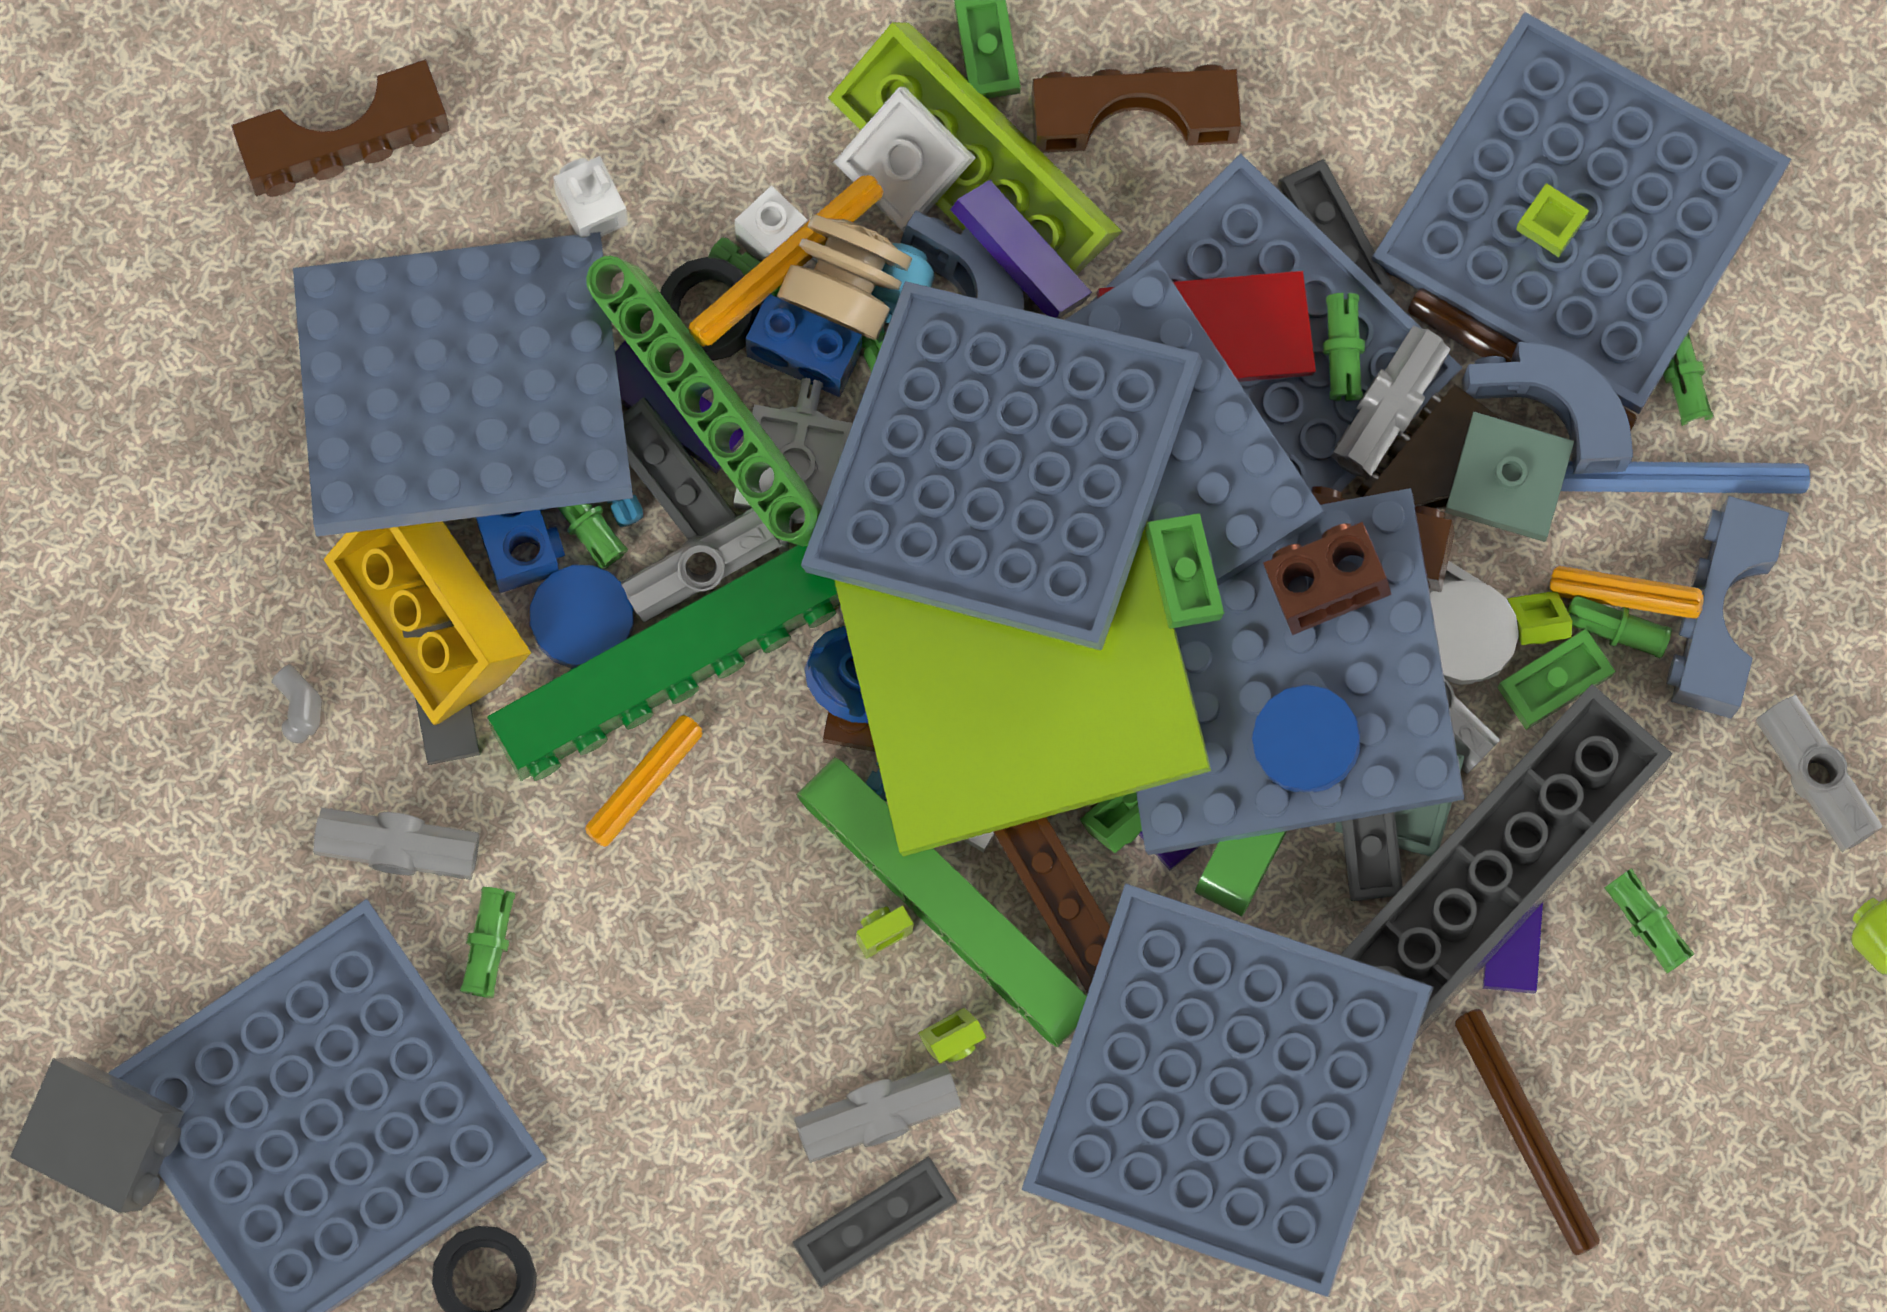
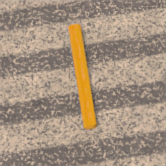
[688,175,883,346]

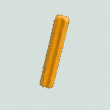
[1550,566,1704,619]
[585,714,703,847]

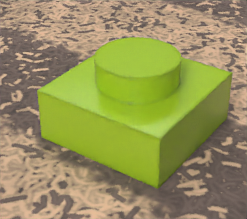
[1516,183,1590,257]
[1507,591,1573,645]
[856,905,914,959]
[918,1007,986,1064]

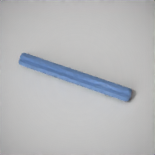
[1561,461,1810,494]

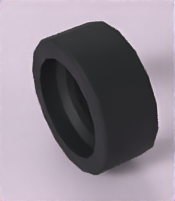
[660,257,760,361]
[432,1226,537,1312]

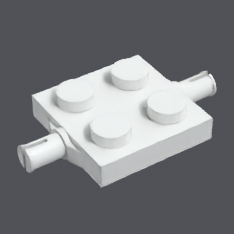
[734,378,853,552]

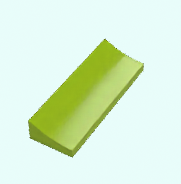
[828,22,1123,290]

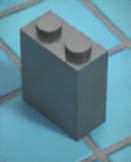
[10,1057,184,1214]

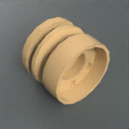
[777,214,912,340]

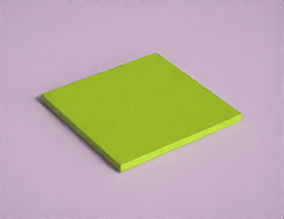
[835,522,1212,856]

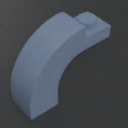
[900,210,1024,310]
[1462,342,1633,474]

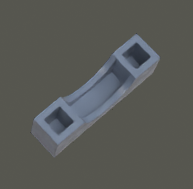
[1666,496,1789,719]

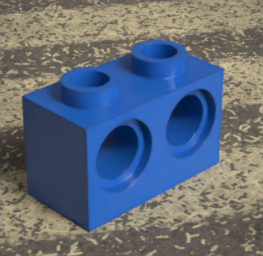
[746,295,862,397]
[475,508,565,593]

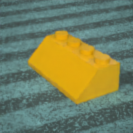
[323,521,532,725]

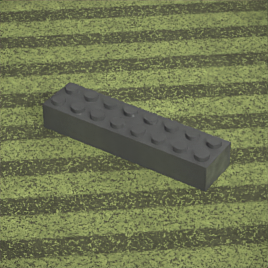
[1340,684,1673,1039]

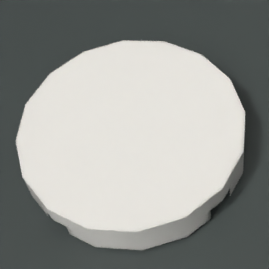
[1430,580,1519,685]

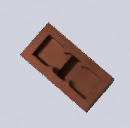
[1263,522,1392,635]

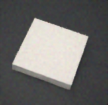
[834,87,976,233]

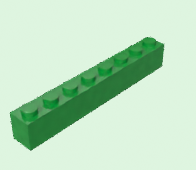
[487,545,840,781]

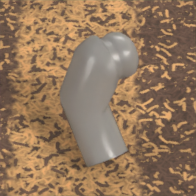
[272,664,322,743]

